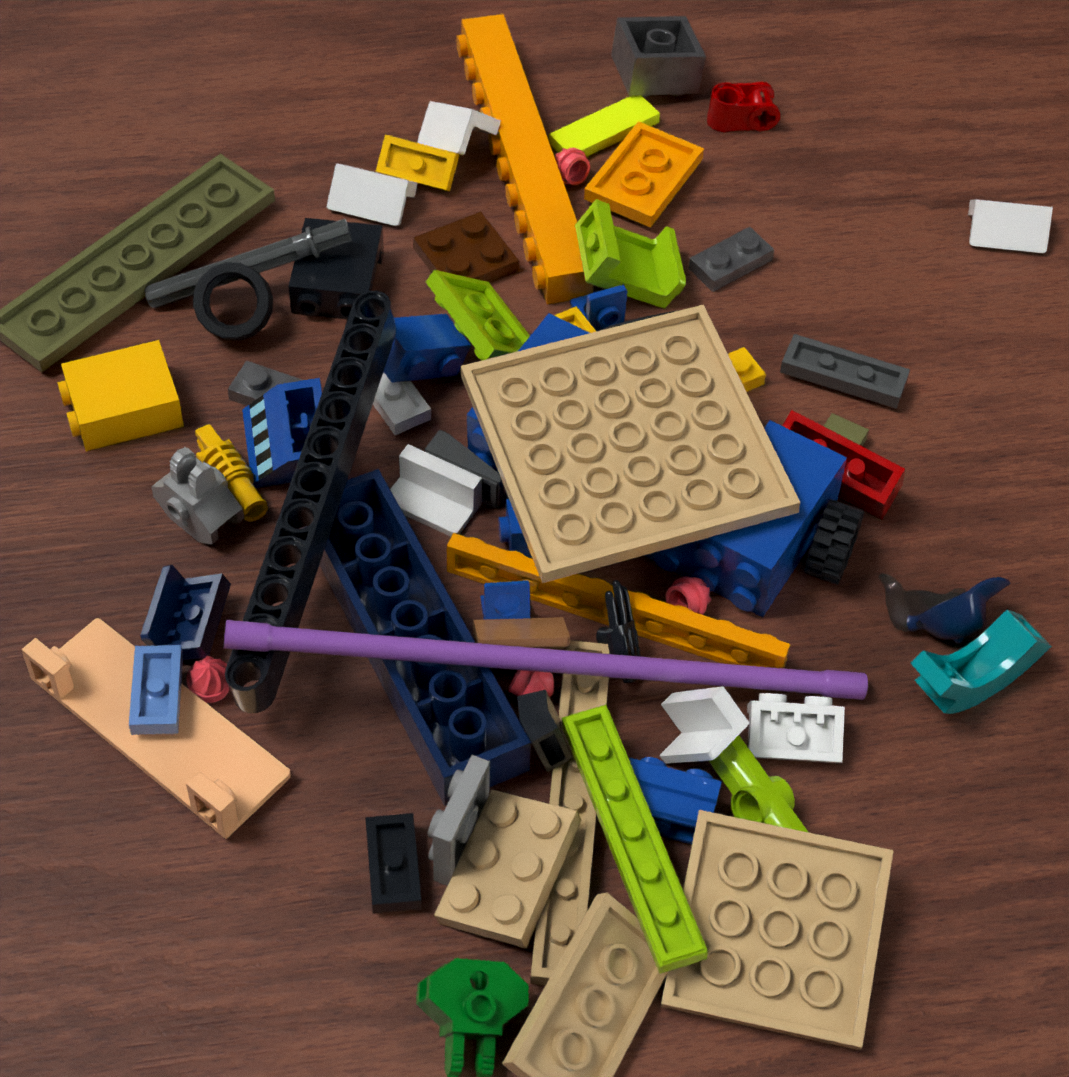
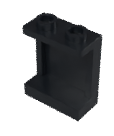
[288,218,384,320]

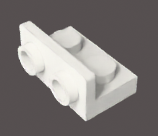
[747,693,845,764]

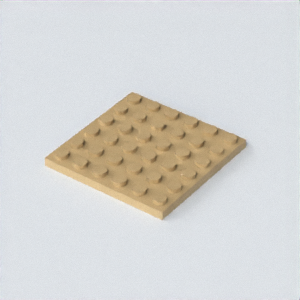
[461,304,801,583]

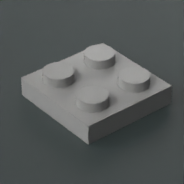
[428,755,490,886]

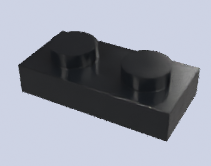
[365,813,422,913]

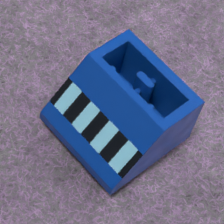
[242,378,323,488]

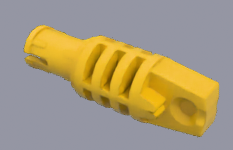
[195,424,268,522]

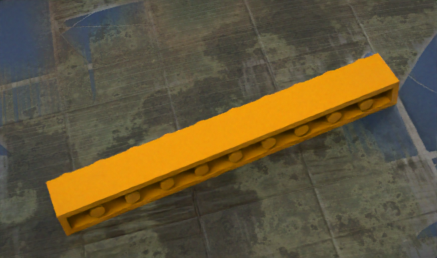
[456,14,593,304]

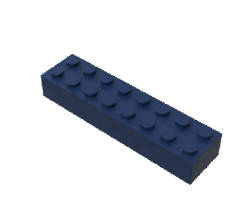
[301,469,531,806]

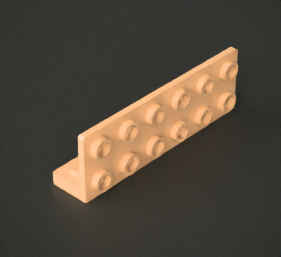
[21,618,291,839]

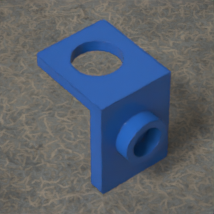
[570,285,627,331]
[480,580,530,619]

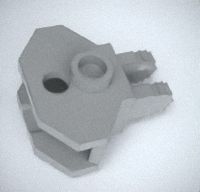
[151,447,244,544]

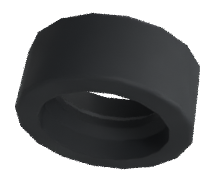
[193,262,273,340]

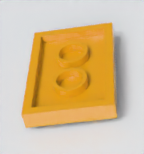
[584,121,704,228]

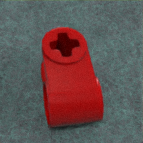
[707,81,781,132]

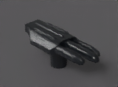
[596,580,641,683]

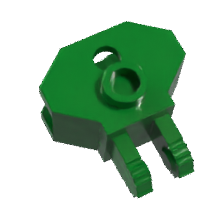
[416,958,529,1077]

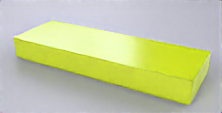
[549,95,660,157]

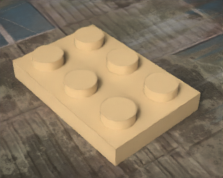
[434,790,582,948]

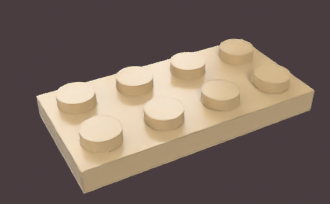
[502,892,667,1077]

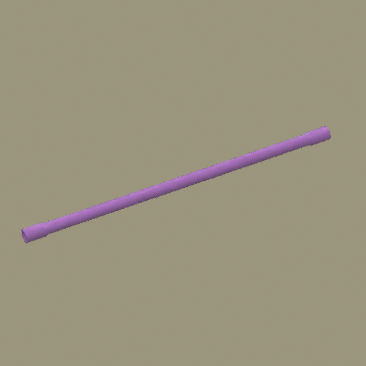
[224,620,868,700]

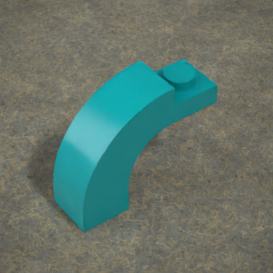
[911,609,1052,714]

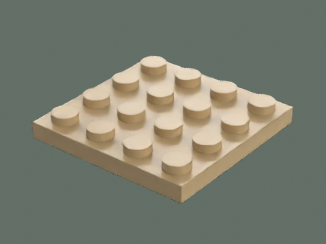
[661,810,894,1050]

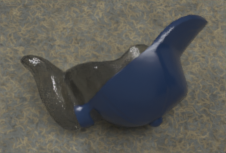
[878,573,1011,643]

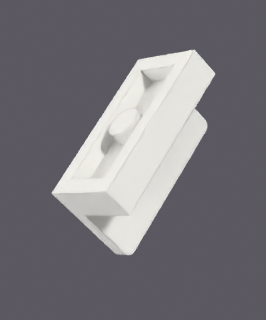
[417,101,501,155]
[327,163,418,226]
[968,199,1053,253]
[390,444,482,537]
[660,686,750,764]

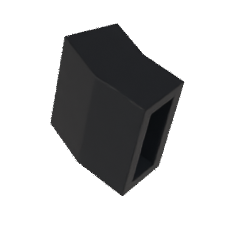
[517,690,573,772]

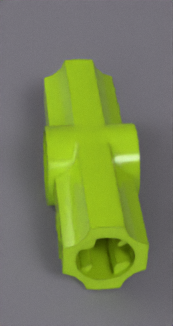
[708,735,809,833]

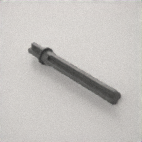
[145,219,353,308]

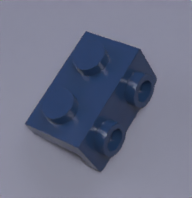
[141,565,231,660]

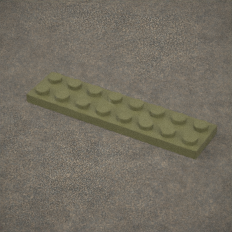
[0,153,275,372]

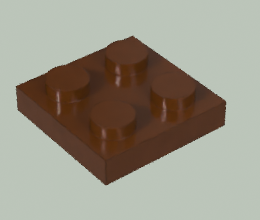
[413,211,519,283]

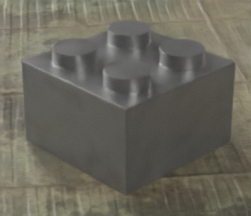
[611,16,706,97]

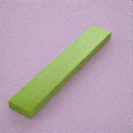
[562,705,708,974]

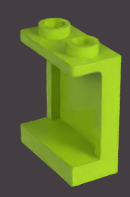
[575,199,686,309]

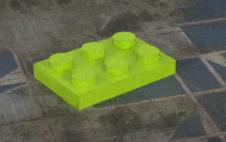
[426,270,530,361]

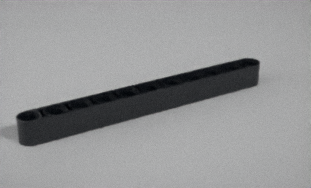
[225,291,396,713]

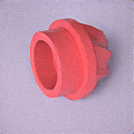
[555,148,590,185]
[666,576,712,615]
[187,656,230,703]
[508,670,554,701]

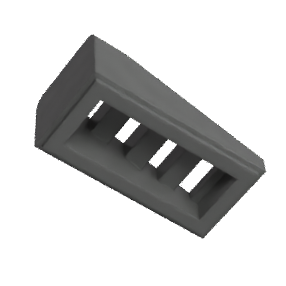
[425,430,503,509]

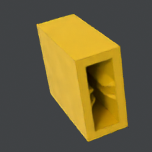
[57,340,184,451]

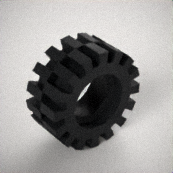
[804,499,864,585]

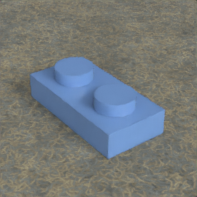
[129,645,183,735]

